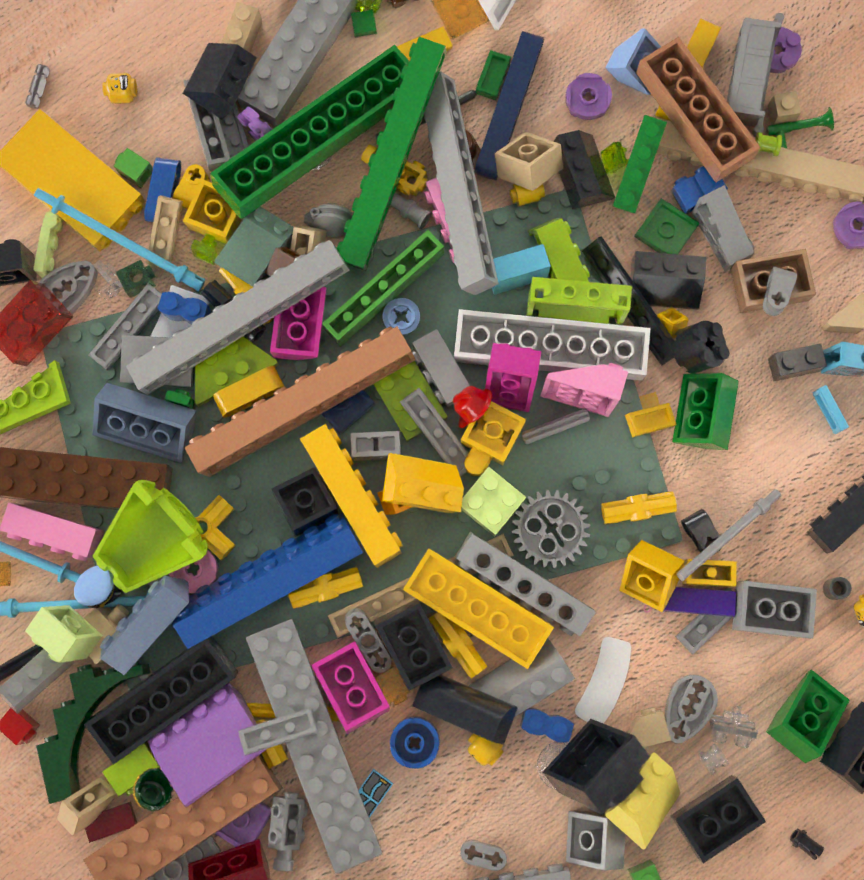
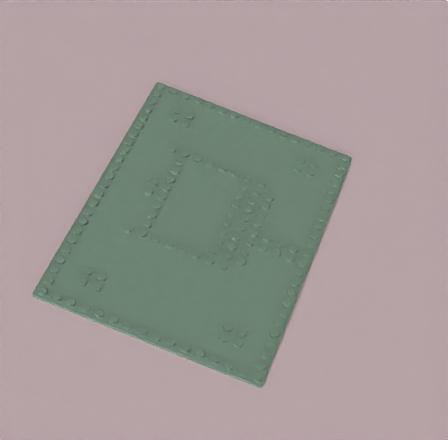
[40,190,682,689]

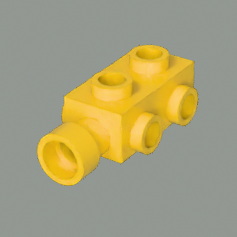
[361,144,429,197]

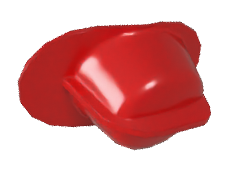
[453,386,493,429]

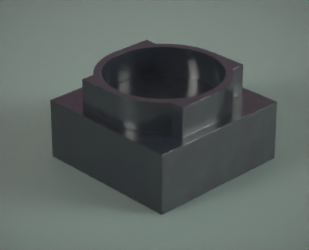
[542,719,650,815]

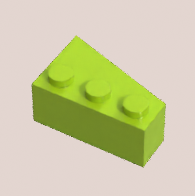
[527,218,590,282]

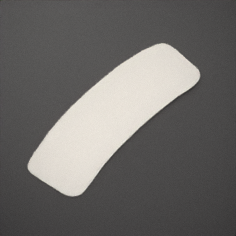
[575,637,631,723]

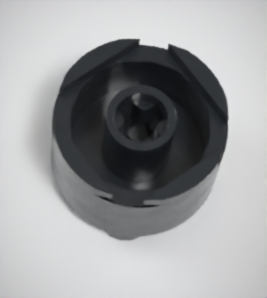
[672,321,730,374]

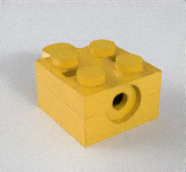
[461,401,526,476]

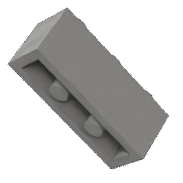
[412,329,470,408]
[0,649,74,713]

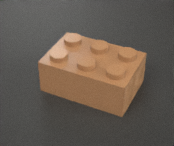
[731,249,816,313]

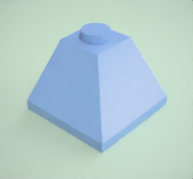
[605,28,661,95]

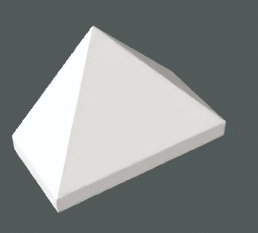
[479,0,516,30]

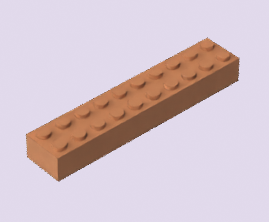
[184,326,415,477]

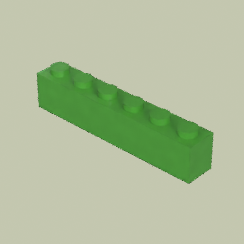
[322,230,444,347]

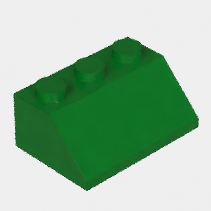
[672,373,739,450]

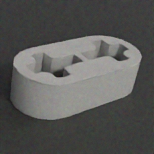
[460,840,507,871]

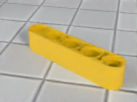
[655,18,721,121]

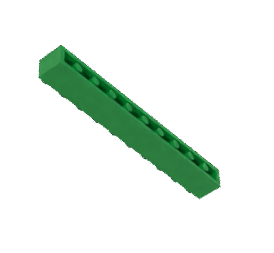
[337,37,447,271]

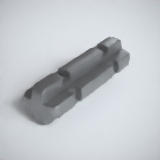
[25,64,50,109]

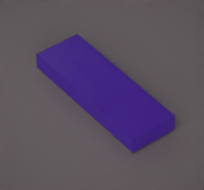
[663,587,736,617]

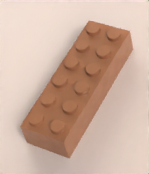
[636,36,761,183]

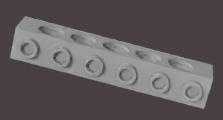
[455,532,596,636]

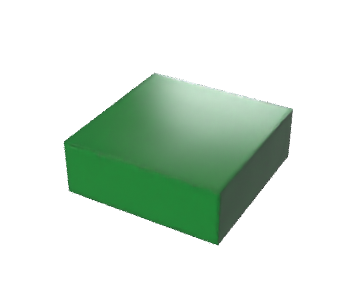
[351,9,377,37]

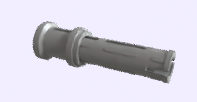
[391,192,432,229]

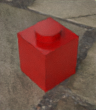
[0,708,40,746]

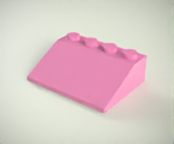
[540,363,628,417]

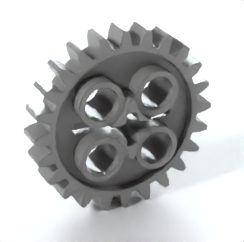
[511,490,590,569]

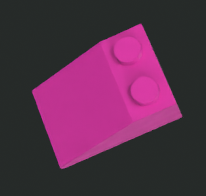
[485,343,541,412]

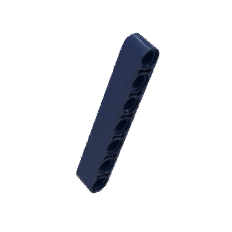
[474,31,544,181]

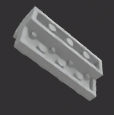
[184,80,248,171]

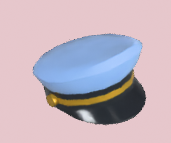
[74,565,122,608]

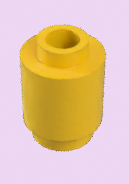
[509,184,545,207]

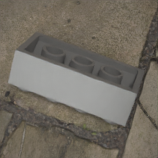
[469,638,575,717]

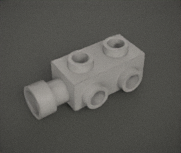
[268,792,308,871]

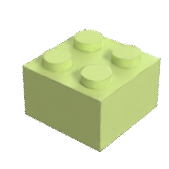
[461,467,526,537]
[25,605,103,663]

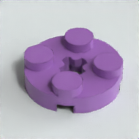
[770,27,802,73]
[565,73,612,120]
[237,106,272,141]
[833,201,864,249]

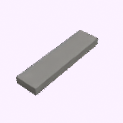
[88,283,162,371]
[400,388,469,476]

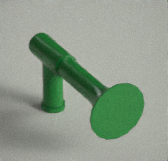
[766,107,834,148]

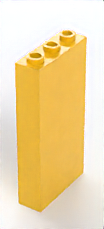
[0,109,146,252]

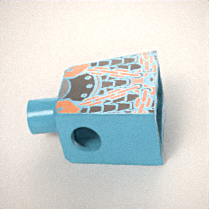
[821,342,864,377]

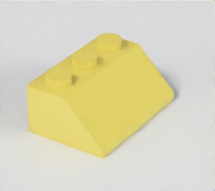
[605,752,680,849]

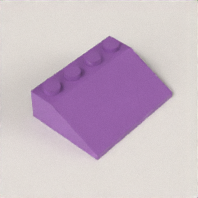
[147,683,266,807]

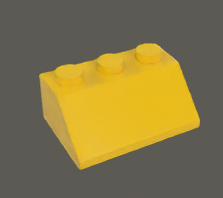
[382,453,464,513]

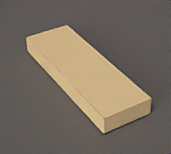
[146,195,183,268]

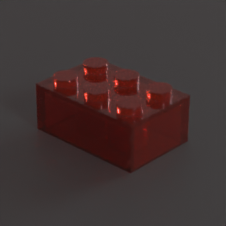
[0,280,74,366]

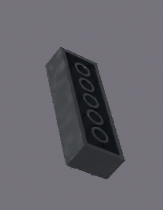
[84,636,238,765]

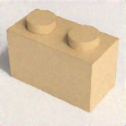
[221,2,262,52]

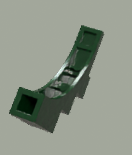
[36,661,151,804]

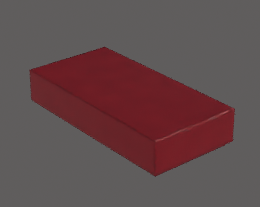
[85,801,137,843]

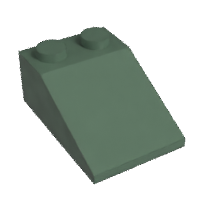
[215,206,294,287]

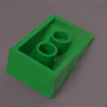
[766,669,850,763]

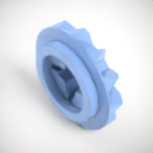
[383,298,420,335]

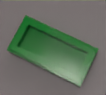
[475,50,512,101]

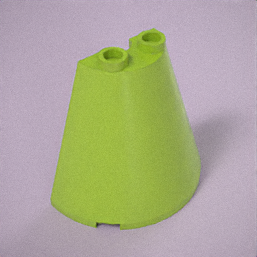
[92,480,208,593]

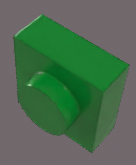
[165,389,195,409]

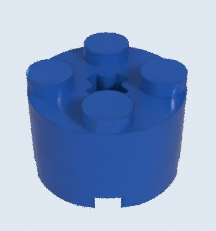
[390,716,440,769]

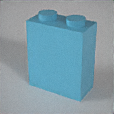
[490,244,551,295]

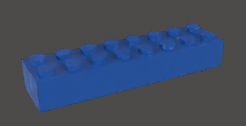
[172,513,363,649]

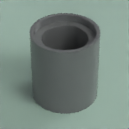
[823,577,852,600]

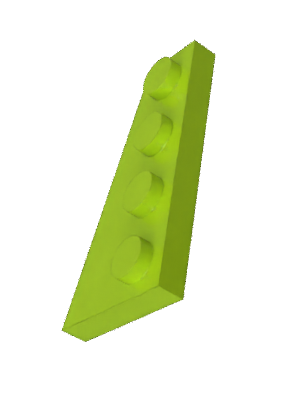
[0,360,71,434]

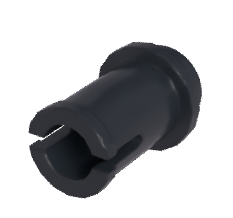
[790,829,824,860]

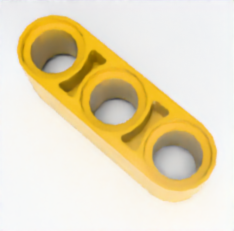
[213,366,285,418]

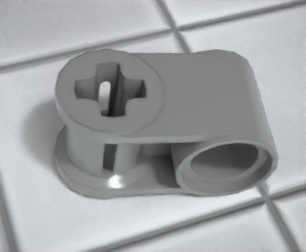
[763,267,797,316]

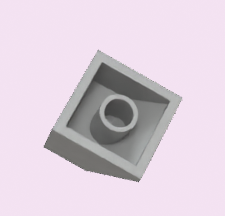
[566,811,625,870]

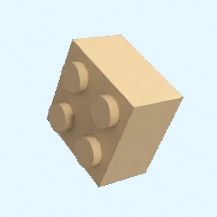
[495,132,563,191]

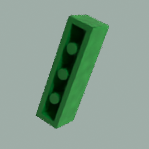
[613,115,667,214]

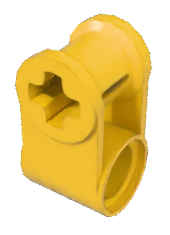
[172,164,210,209]

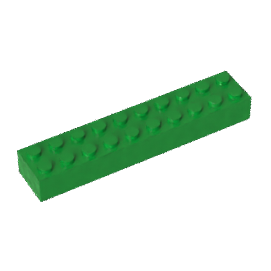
[210,44,410,220]

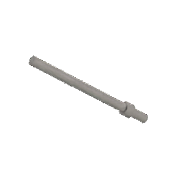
[677,489,781,581]

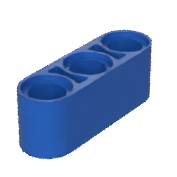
[144,157,181,222]

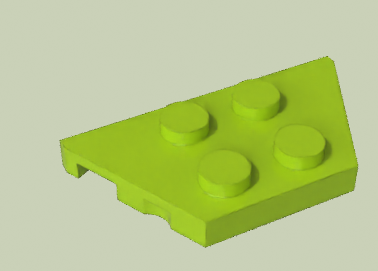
[195,337,279,407]

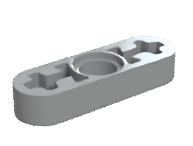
[345,608,392,673]

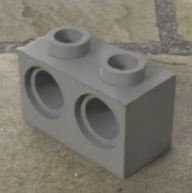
[351,431,401,461]

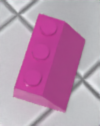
[270,287,327,360]

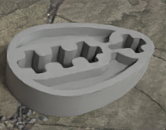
[35,261,98,317]
[665,675,718,743]

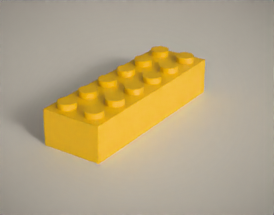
[300,424,403,568]

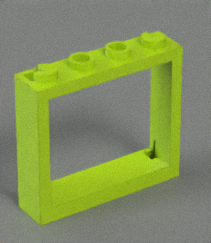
[526,277,632,325]

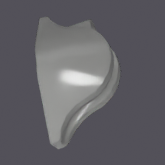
[304,203,353,237]

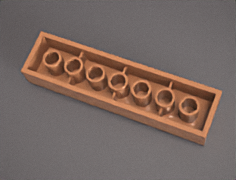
[83,754,283,880]

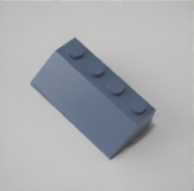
[92,383,196,463]
[100,576,189,675]

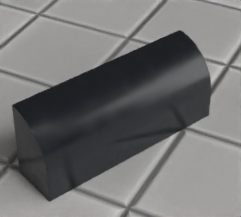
[412,675,518,745]

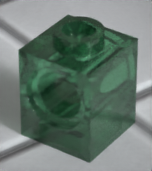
[116,260,156,298]

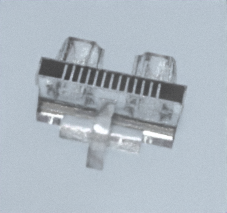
[709,705,758,748]

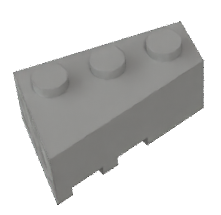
[692,185,754,272]

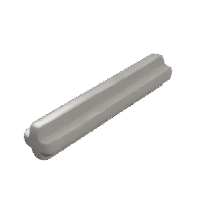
[521,409,590,444]

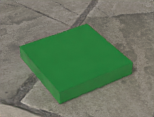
[634,198,700,254]

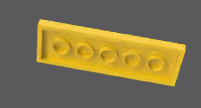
[403,548,554,669]

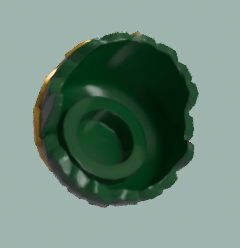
[133,768,173,811]

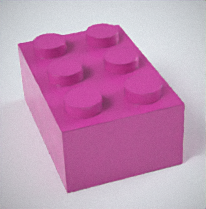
[311,641,391,734]

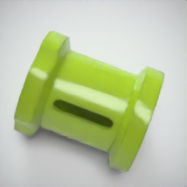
[755,132,782,156]

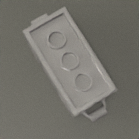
[727,13,784,137]

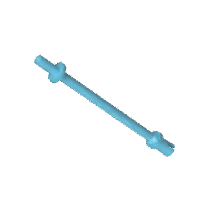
[34,188,206,292]
[0,541,81,583]
[0,591,149,618]

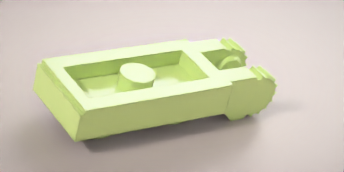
[33,210,63,278]

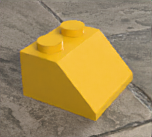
[619,540,685,612]

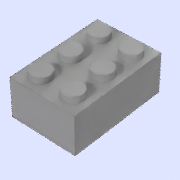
[732,581,817,639]

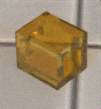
[375,666,410,706]

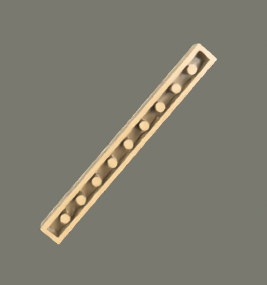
[650,116,864,203]

